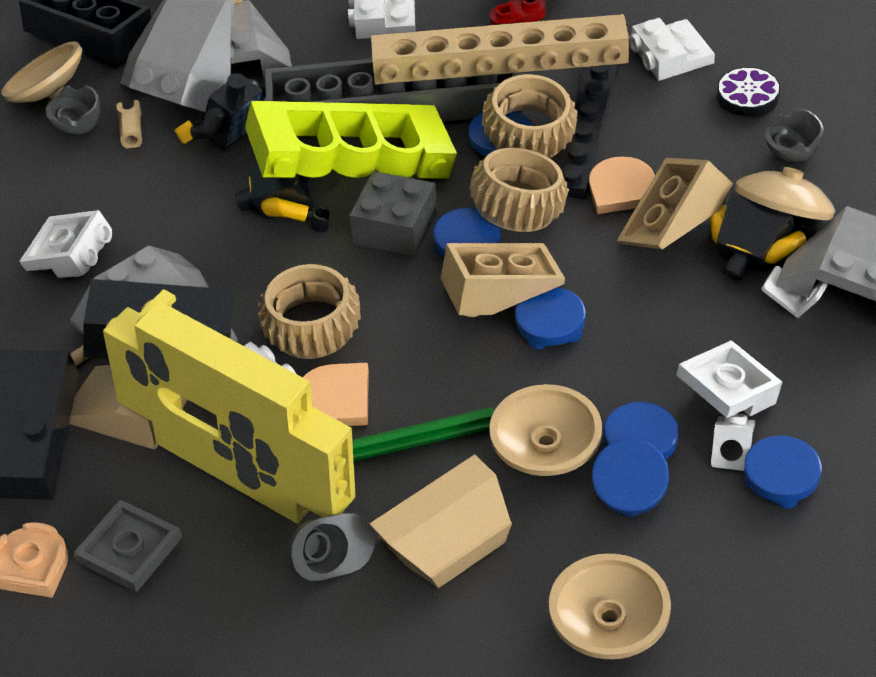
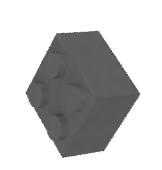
[349,171,437,257]

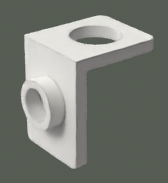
[761,266,828,318]
[711,413,755,471]

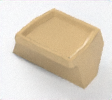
[369,454,512,588]

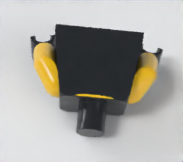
[235,163,330,232]
[710,193,817,280]

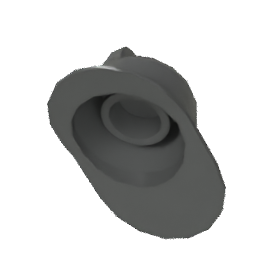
[286,513,375,581]

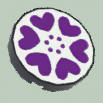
[717,67,780,116]

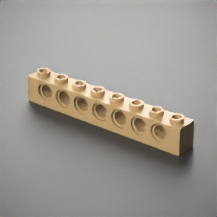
[371,14,629,84]

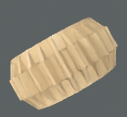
[482,74,577,158]
[469,148,569,232]
[258,264,361,359]

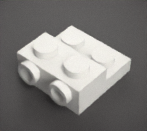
[348,0,416,39]
[629,18,715,81]
[19,210,112,278]
[676,340,782,418]

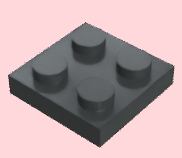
[73,499,183,593]

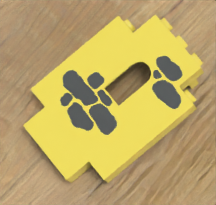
[103,289,355,524]

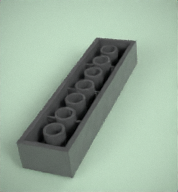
[265,59,522,122]

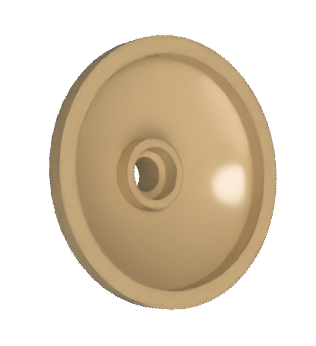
[1,42,82,103]
[734,167,835,220]
[490,384,602,476]
[549,554,671,659]

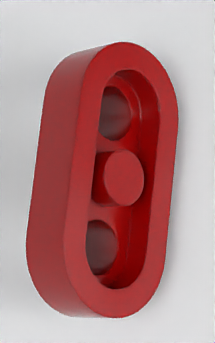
[490,0,546,25]

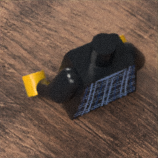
[174,73,266,151]

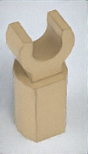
[116,100,142,149]

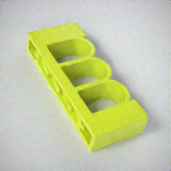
[245,101,457,179]

